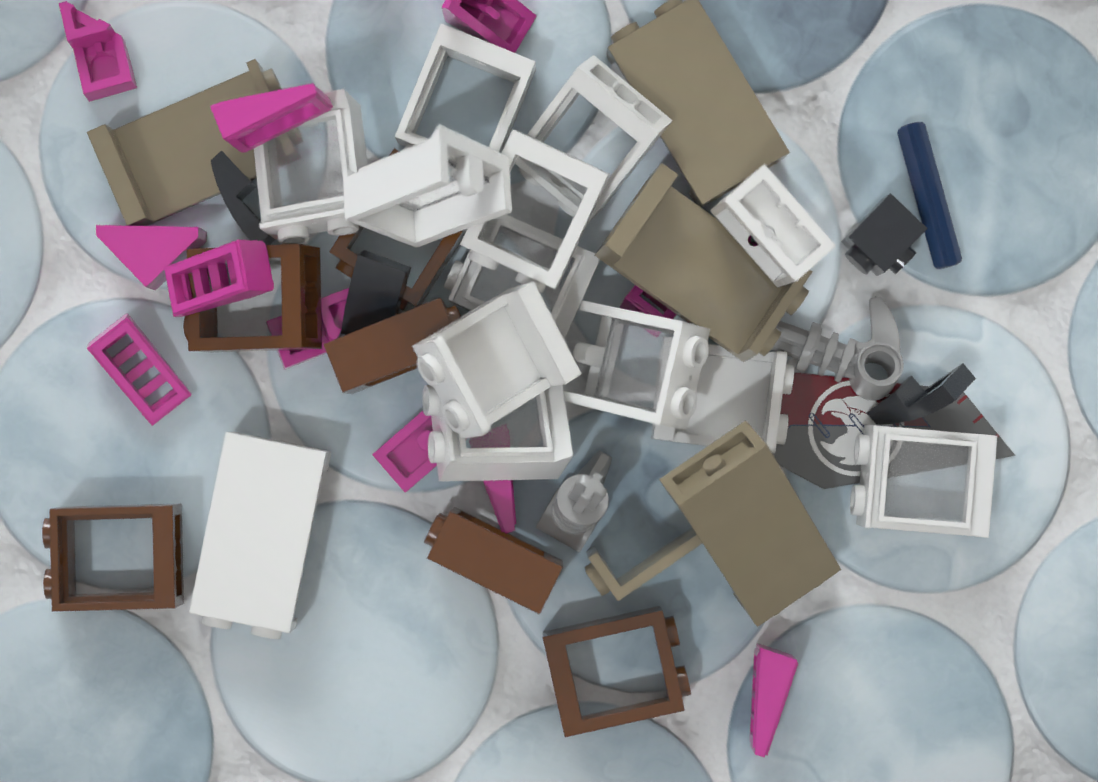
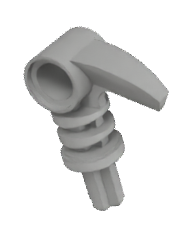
[771,297,904,401]
[535,450,612,552]

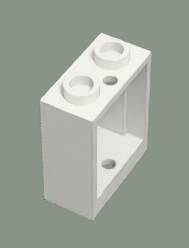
[395,23,536,177]
[515,55,673,224]
[460,130,610,293]
[710,164,836,287]

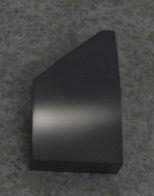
[211,150,276,245]
[341,250,412,335]
[867,363,976,424]

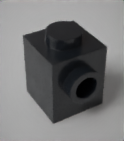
[841,193,928,276]

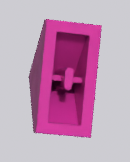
[441,0,537,53]
[96,225,207,291]

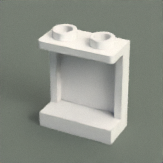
[412,281,581,439]
[651,337,794,454]

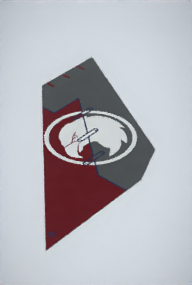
[773,372,1016,489]

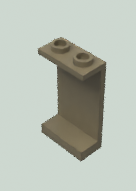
[606,0,790,208]
[87,59,304,226]
[594,163,812,362]
[659,420,841,627]
[584,528,702,601]

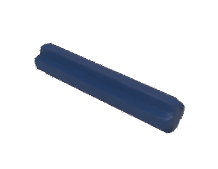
[897,122,962,269]

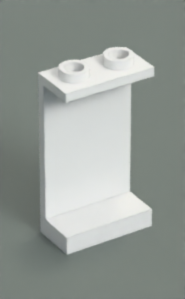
[189,432,331,639]

